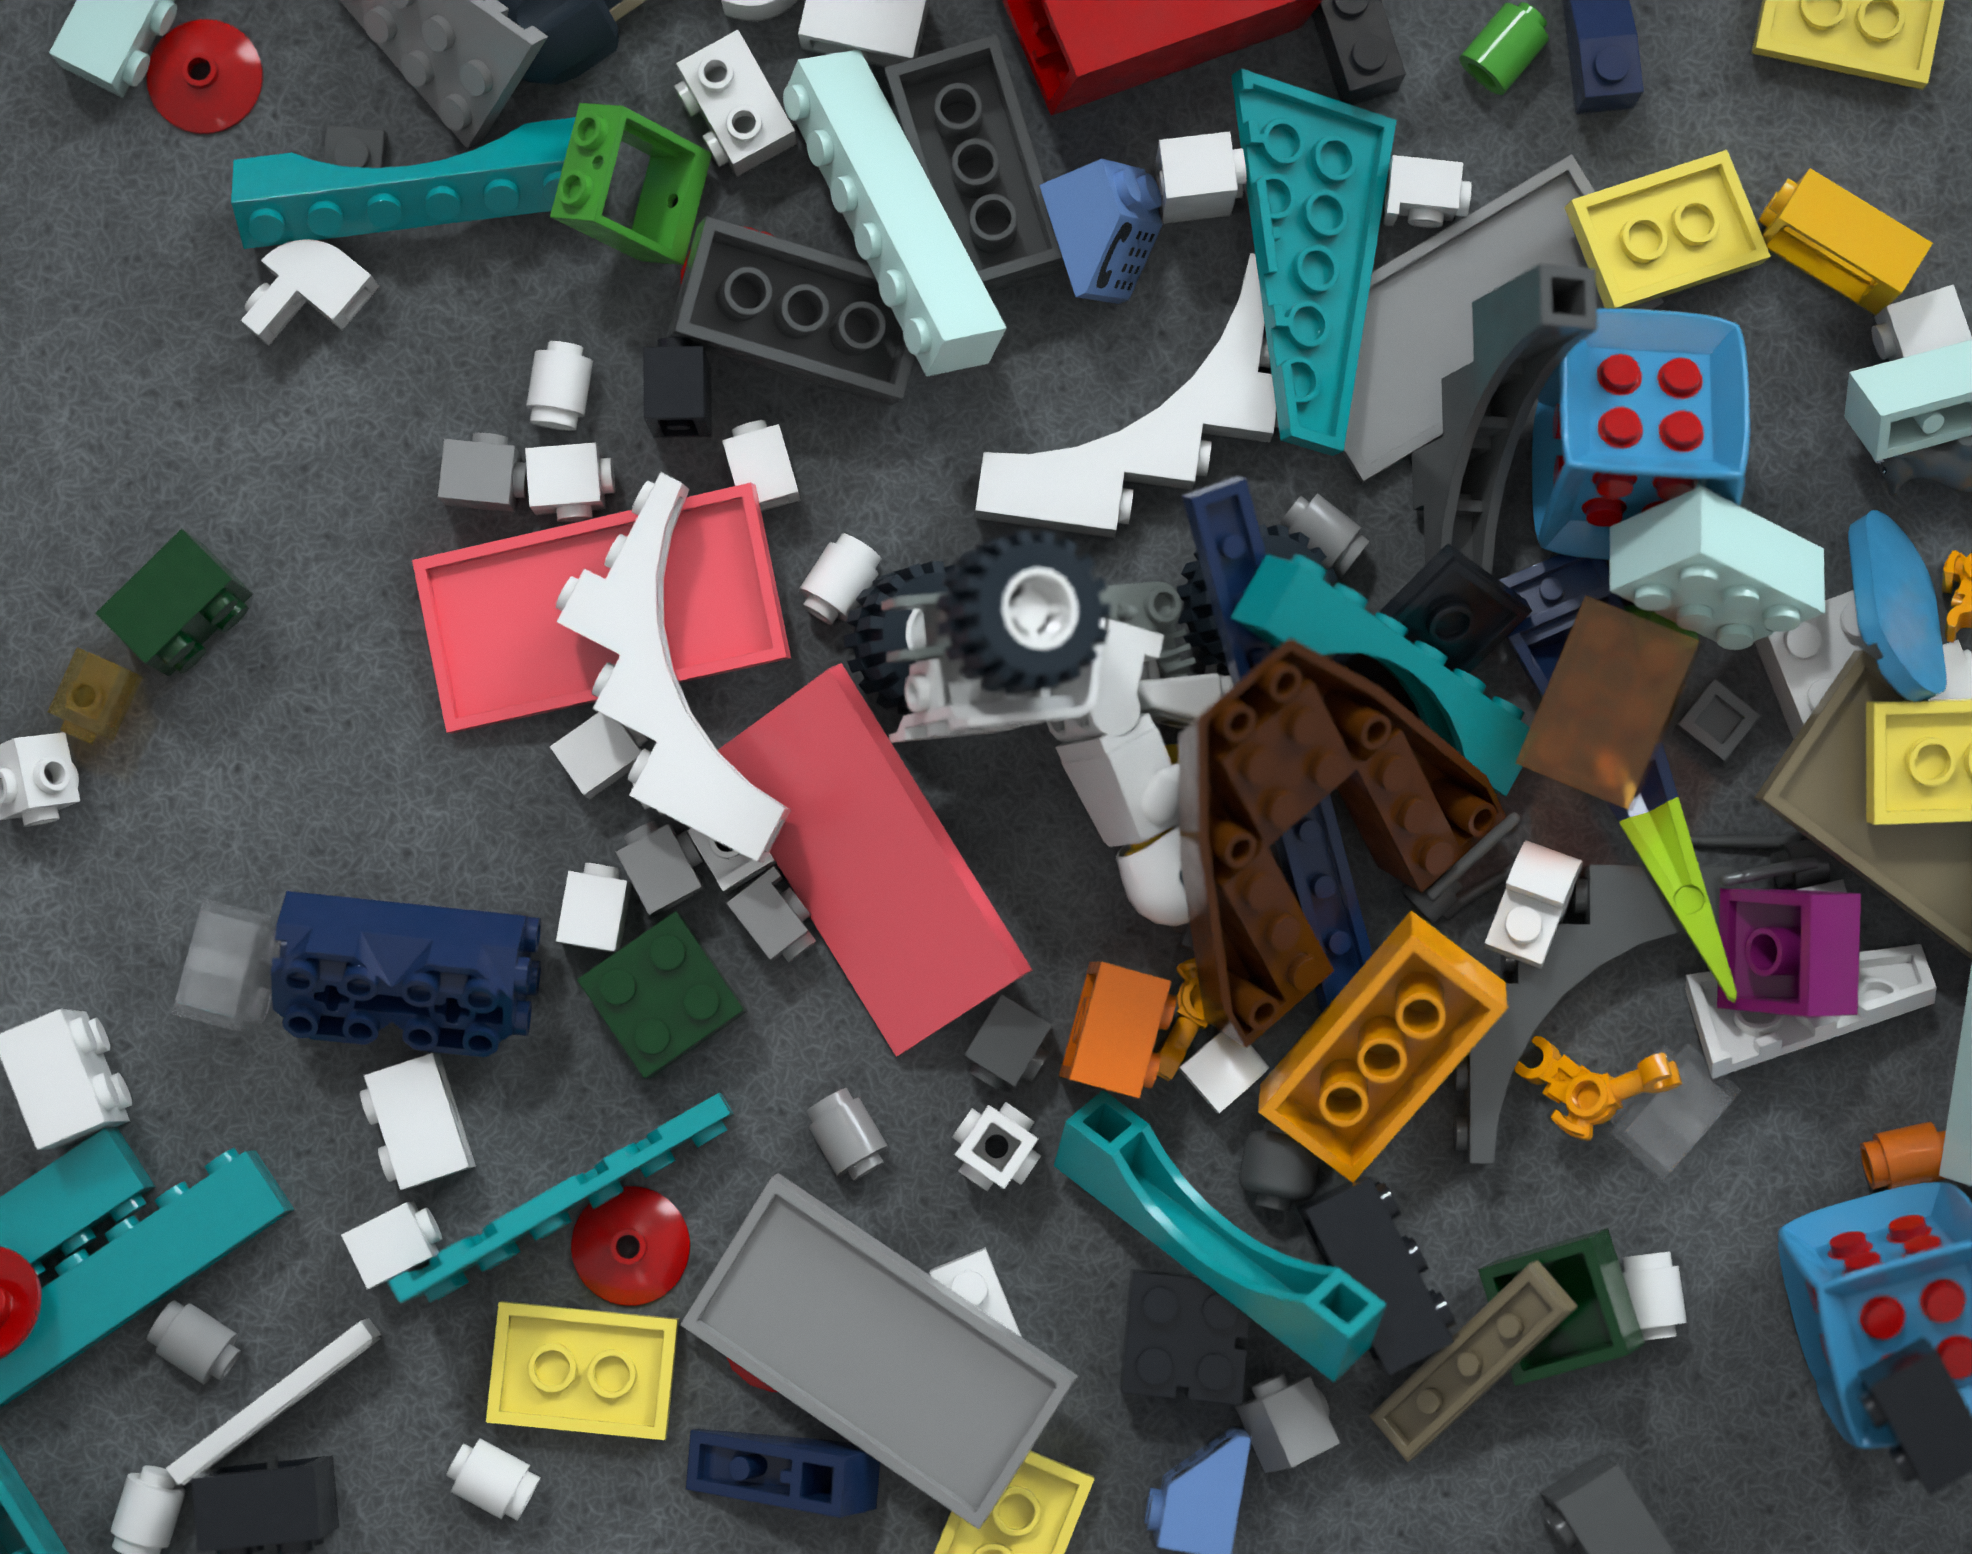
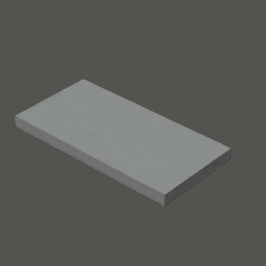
[1342,154,1664,484]
[680,1173,1078,1529]

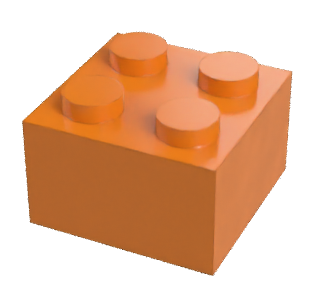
[1058,962,1177,1099]

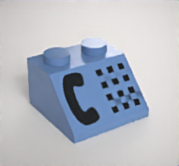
[1039,159,1163,304]
[1144,1426,1251,1554]

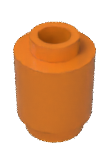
[1860,1121,1946,1190]

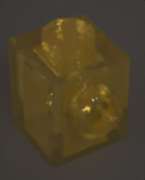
[47,647,143,745]

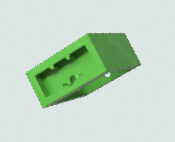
[550,103,712,265]

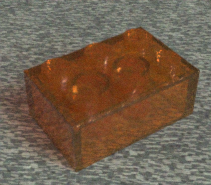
[1516,595,1702,811]

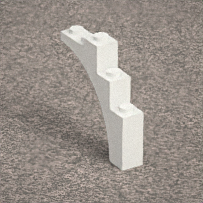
[975,253,1279,538]
[556,472,791,863]

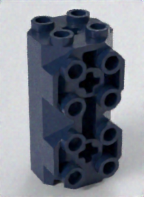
[271,891,541,1057]

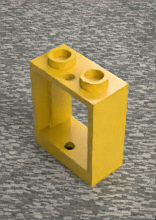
[1757,168,1933,315]

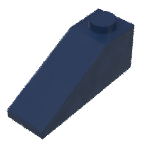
[1563,0,1644,114]
[686,1429,880,1518]

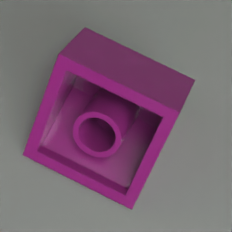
[1717,888,1861,1017]

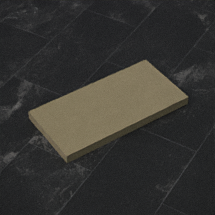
[1754,650,1972,960]

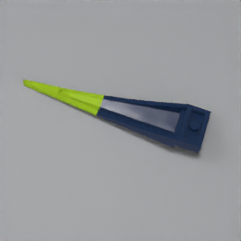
[1500,554,1737,1003]

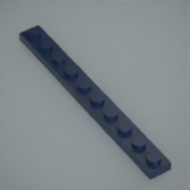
[1182,476,1373,1013]

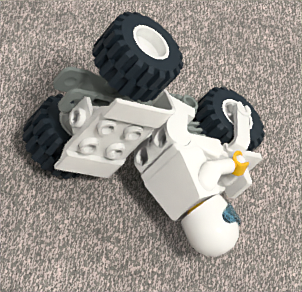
[844,524,1337,926]

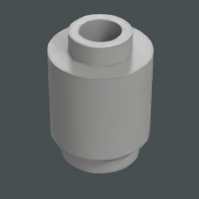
[1279,493,1370,578]
[806,1088,888,1181]
[147,1300,241,1385]

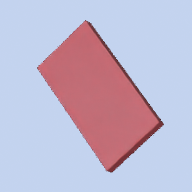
[412,483,791,733]
[718,663,1032,1057]

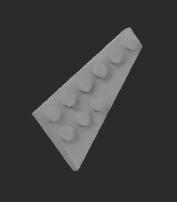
[340,0,548,149]

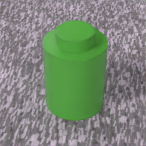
[1459,2,1549,95]

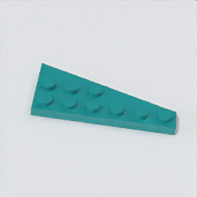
[1231,68,1397,456]
[388,1093,734,1303]

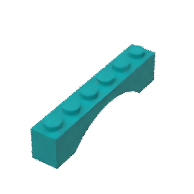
[231,117,576,249]
[1231,554,1540,796]
[1053,1090,1387,1382]

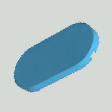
[1848,510,1947,702]

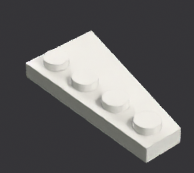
[1685,944,1937,1079]

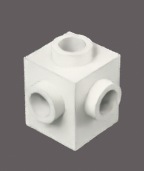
[0,732,80,827]
[952,1102,1041,1191]

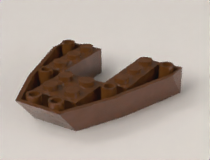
[1178,638,1507,1048]

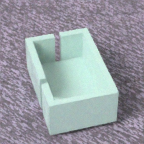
[1610,487,1825,650]

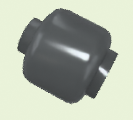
[1239,1121,1321,1212]

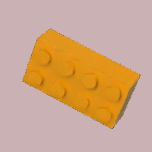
[1258,911,1508,1183]

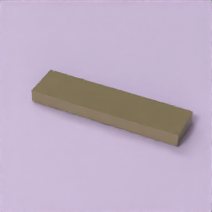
[1369,1260,1578,1462]

